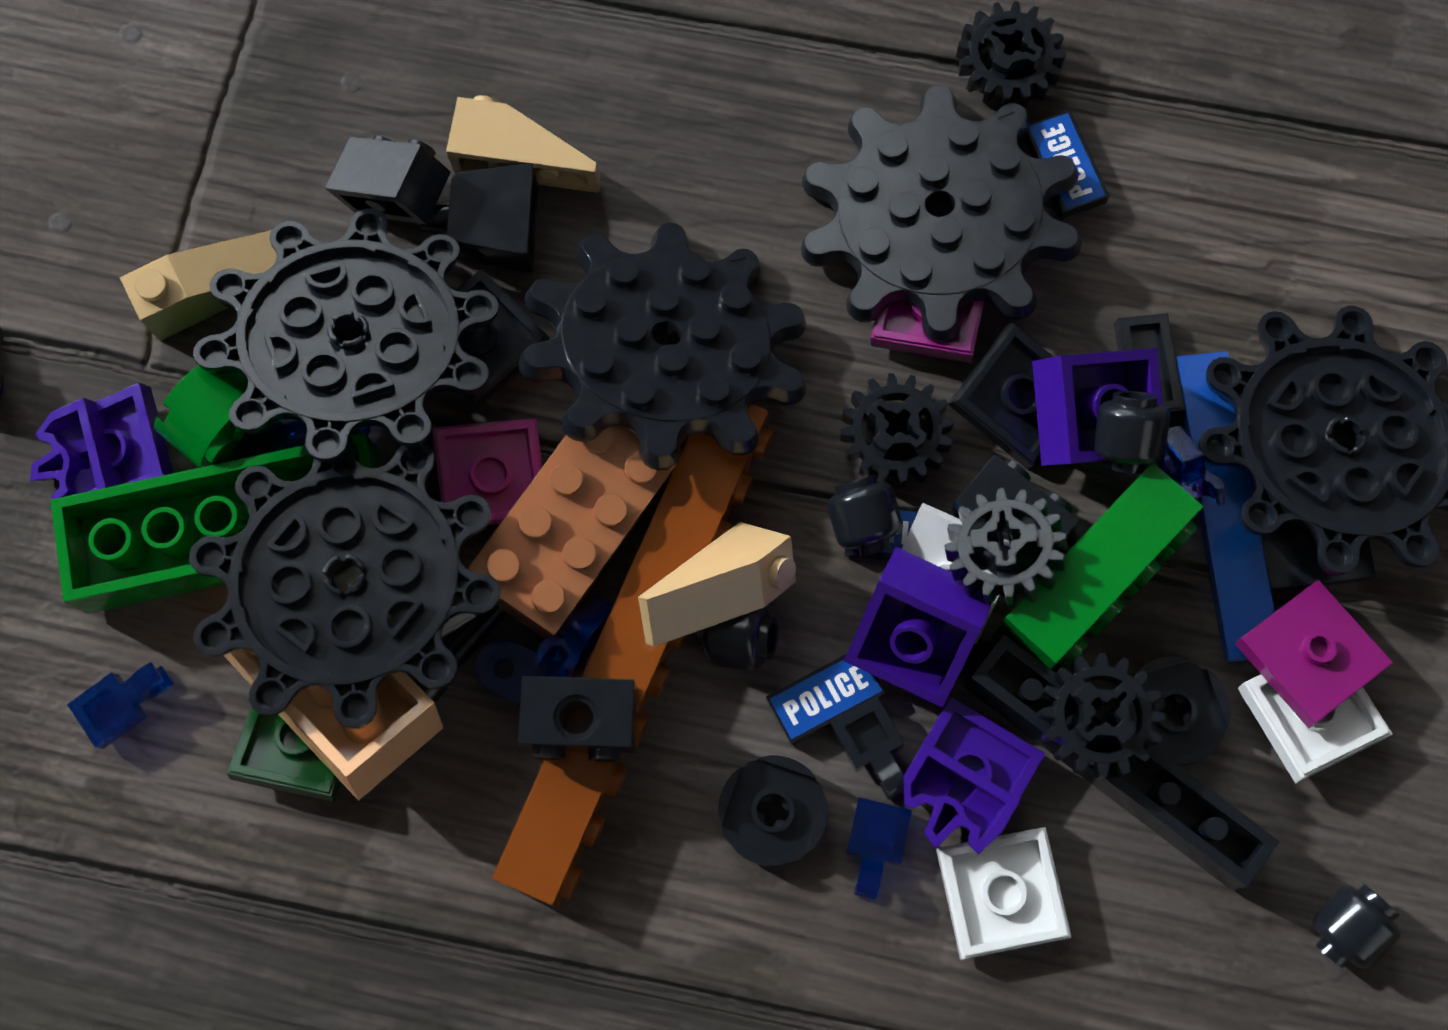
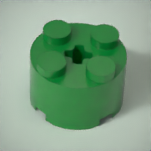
[154,365,280,468]

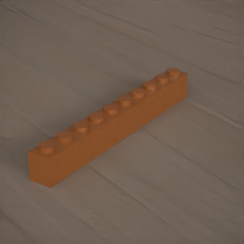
[491,404,774,907]

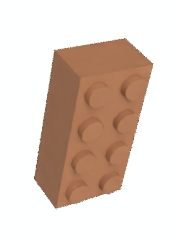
[467,426,677,644]

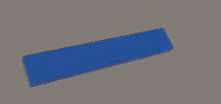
[1176,351,1275,663]

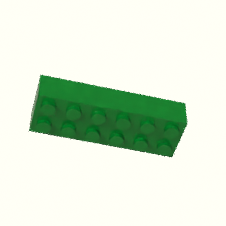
[50,432,381,614]

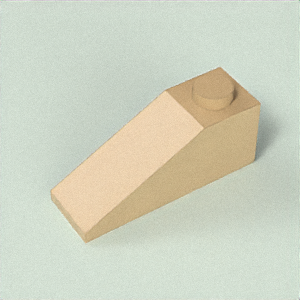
[446,96,601,193]
[120,230,277,341]
[638,522,796,646]

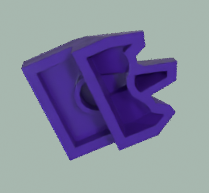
[30,383,173,499]
[904,697,1045,855]

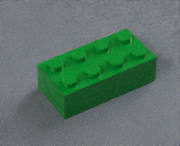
[992,463,1203,673]

